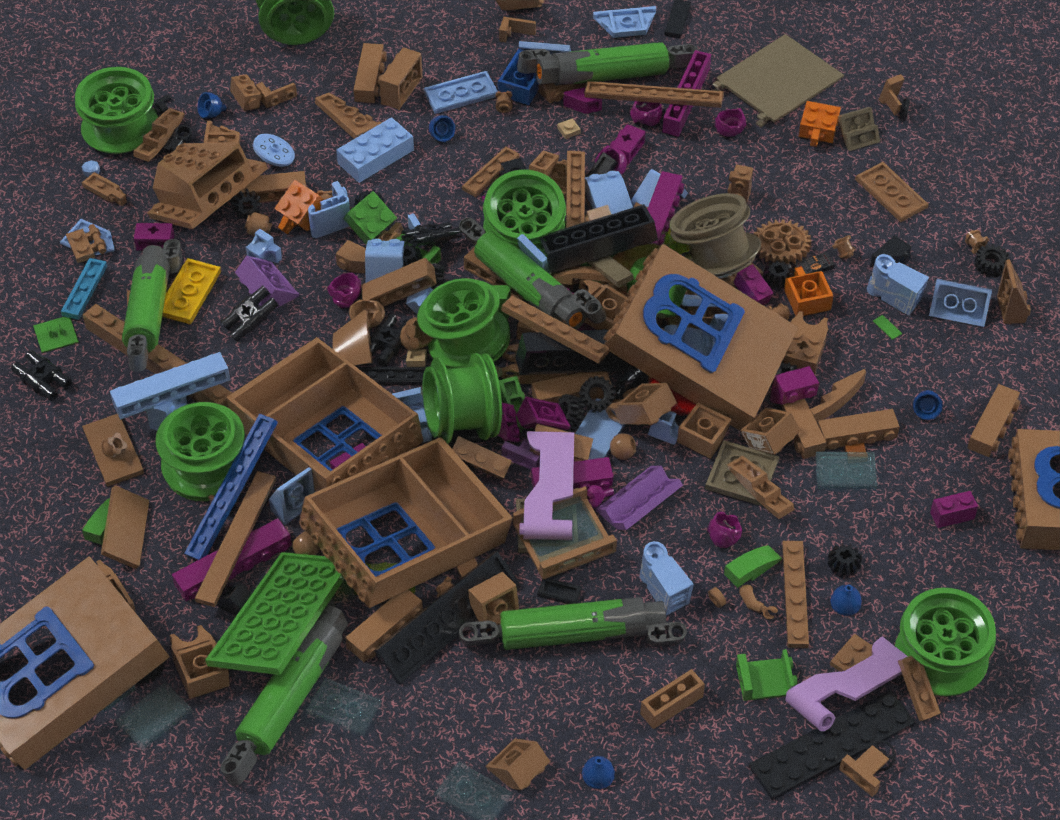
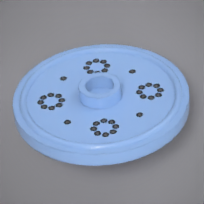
[253,134,295,167]

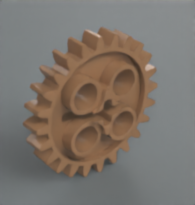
[754,219,811,264]

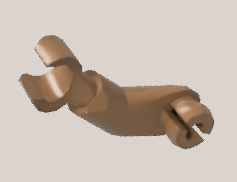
[739,584,778,619]

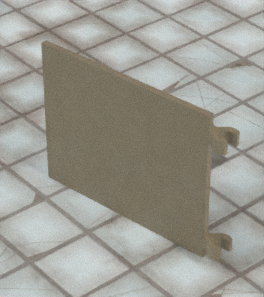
[712,34,844,127]

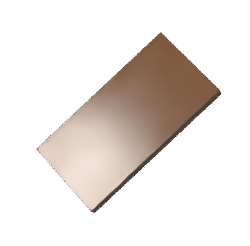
[855,162,928,222]
[82,414,144,487]
[101,485,149,569]

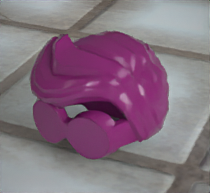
[630,101,663,126]
[715,108,747,137]
[595,145,627,175]
[327,273,362,309]
[707,512,742,548]

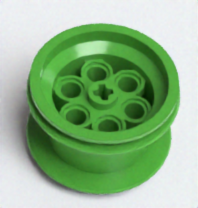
[256,0,334,45]
[75,67,158,154]
[483,170,566,252]
[417,278,510,369]
[422,353,502,444]
[156,402,245,501]
[895,588,996,696]

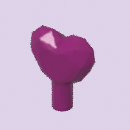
[587,485,614,509]

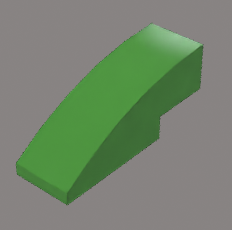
[499,376,532,433]
[82,498,110,545]
[724,545,782,588]

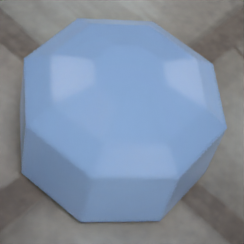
[82,160,100,177]

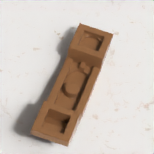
[552,266,627,291]

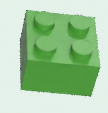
[343,191,397,245]

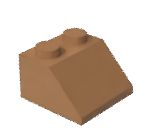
[677,403,732,459]
[468,572,519,632]
[485,739,550,790]

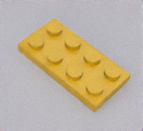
[162,258,221,324]

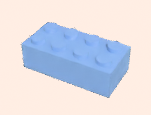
[336,117,414,183]

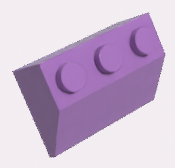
[235,255,299,308]

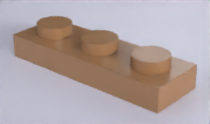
[898,655,941,721]

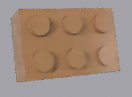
[378,47,423,110]

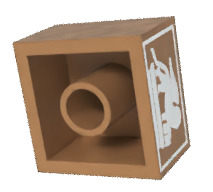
[740,408,800,455]

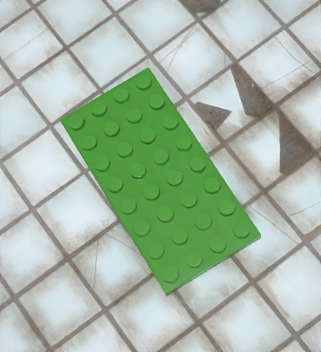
[205,552,345,675]

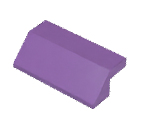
[595,466,683,530]

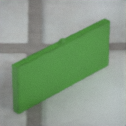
[873,315,902,340]

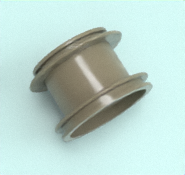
[670,193,761,279]

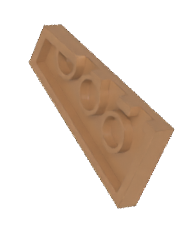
[315,93,382,139]

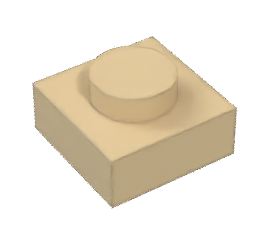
[557,118,581,139]
[406,349,427,367]

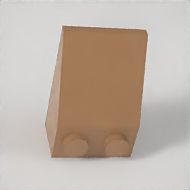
[997,260,1031,324]

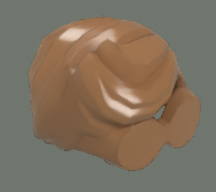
[349,299,385,330]
[400,317,433,350]

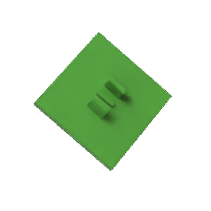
[33,317,79,353]

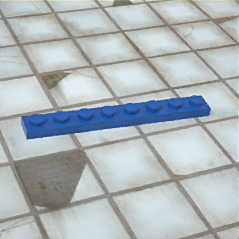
[184,414,278,560]

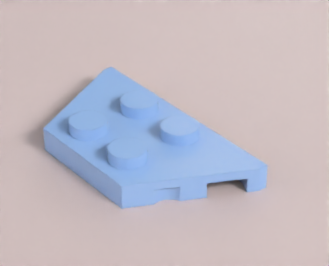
[593,6,656,38]

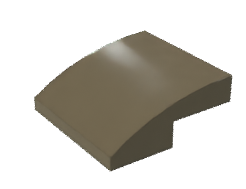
[838,107,880,151]

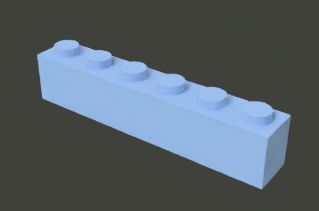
[110,352,230,420]

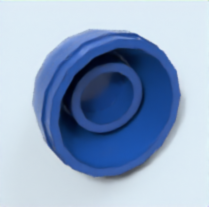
[198,92,227,119]
[429,115,455,142]
[913,390,943,420]
[830,585,862,616]
[582,756,615,789]

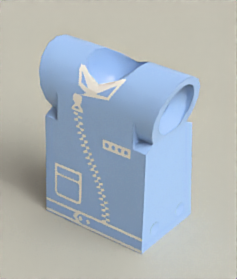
[867,254,929,315]
[640,541,694,615]

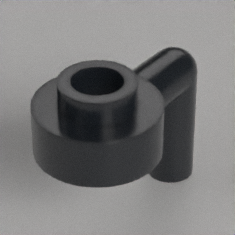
[152,94,171,117]

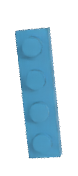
[61,258,107,320]

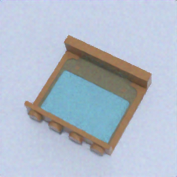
[513,486,617,579]

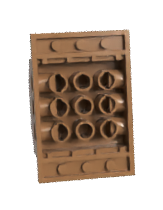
[147,143,268,229]

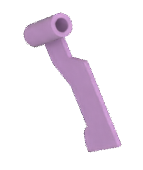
[519,431,574,540]
[786,637,908,731]

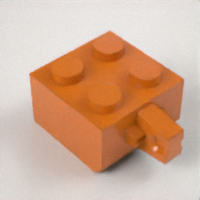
[799,101,841,147]
[274,180,324,234]
[784,266,833,316]

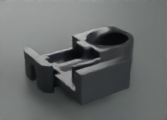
[162,125,192,154]

